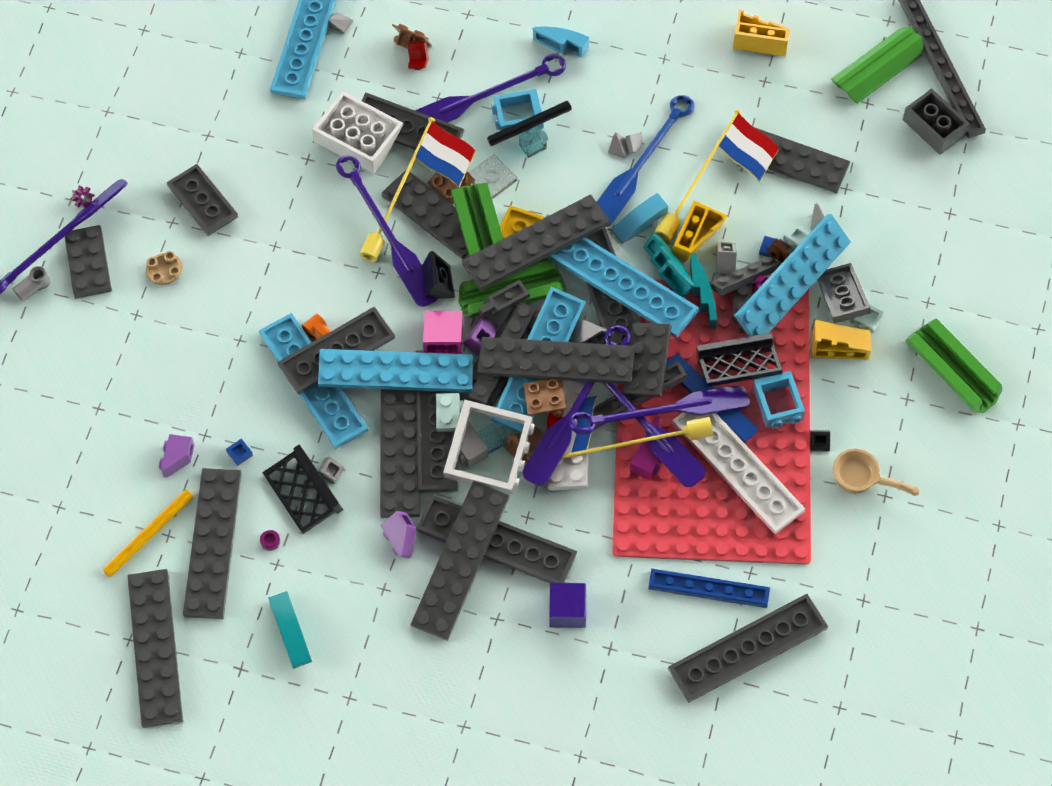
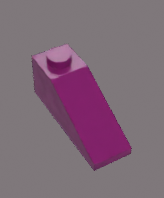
[630,416,661,481]

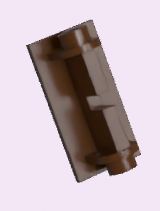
[766,238,794,264]

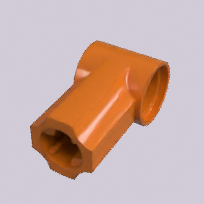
[301,313,331,340]

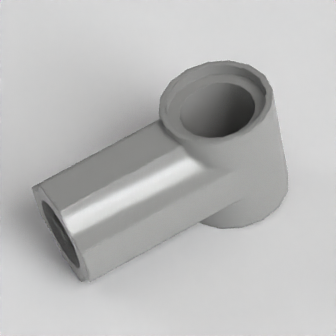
[12,266,50,301]

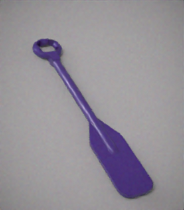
[415,54,566,123]
[336,155,438,307]
[0,179,128,294]
[523,325,631,486]
[603,383,705,487]
[569,386,750,435]

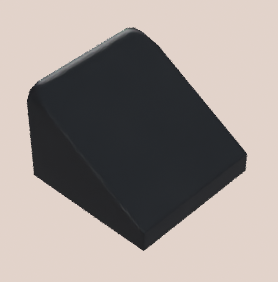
[810,430,830,451]

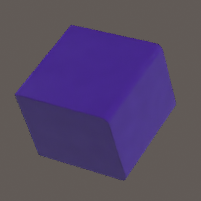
[549,583,586,628]

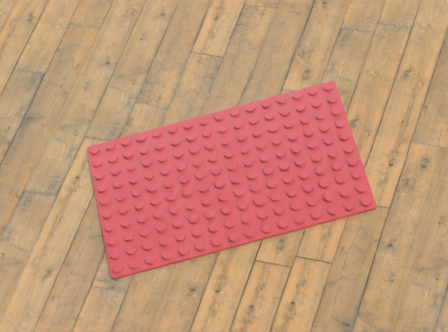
[613,279,811,564]

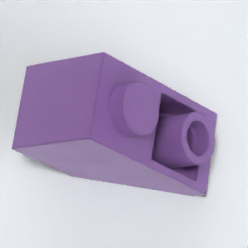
[462,317,498,355]
[159,434,195,477]
[380,511,416,558]

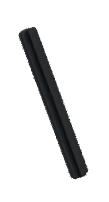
[487,101,572,146]

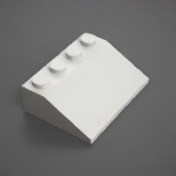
[312,91,403,173]

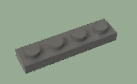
[710,257,781,295]

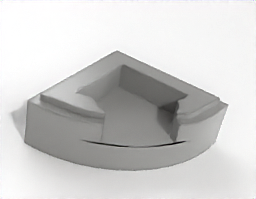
[625,132,642,154]

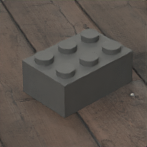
[902,88,970,155]

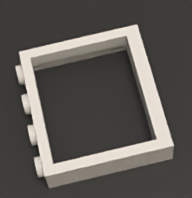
[443,400,535,495]

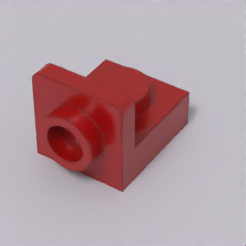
[407,41,429,70]

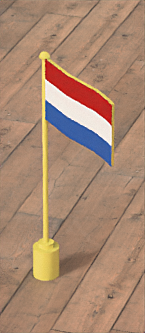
[654,109,779,243]
[359,117,476,262]
[547,396,714,459]

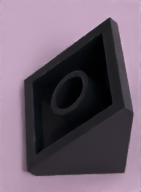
[422,251,455,298]

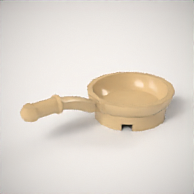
[833,448,920,496]

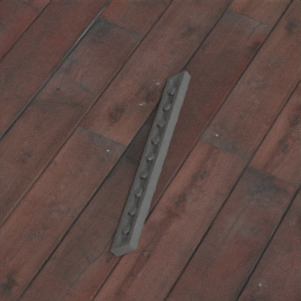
[898,0,986,138]

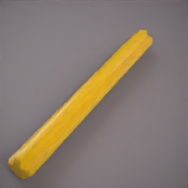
[103,490,193,577]

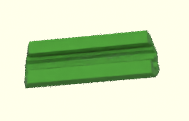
[831,27,924,104]
[451,182,503,257]
[458,259,566,318]
[905,318,1002,413]

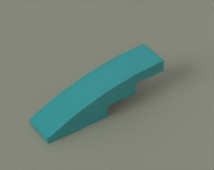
[643,233,694,298]
[690,254,717,329]
[268,591,312,669]

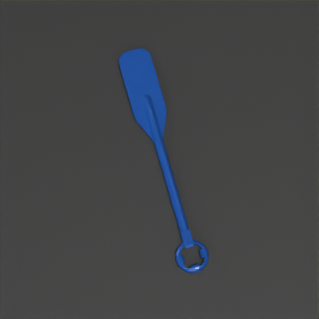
[597,95,694,227]

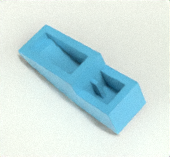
[533,26,589,57]
[612,193,668,244]

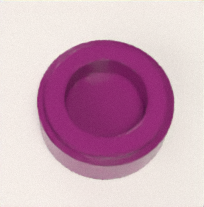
[260,530,280,551]

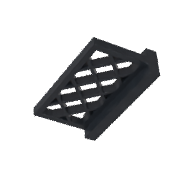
[696,333,783,387]
[262,444,343,534]

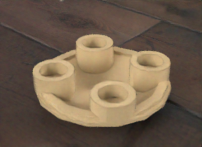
[146,251,182,285]

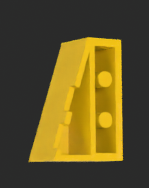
[733,9,790,56]
[672,201,728,262]
[811,320,871,360]

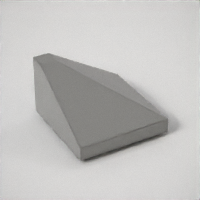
[328,13,353,34]
[608,132,629,158]
[810,203,824,231]
[319,456,345,483]

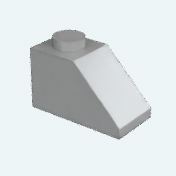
[716,242,737,276]
[571,319,614,344]
[458,421,489,468]

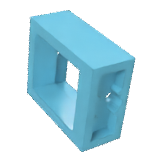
[491,89,544,132]
[752,371,805,428]

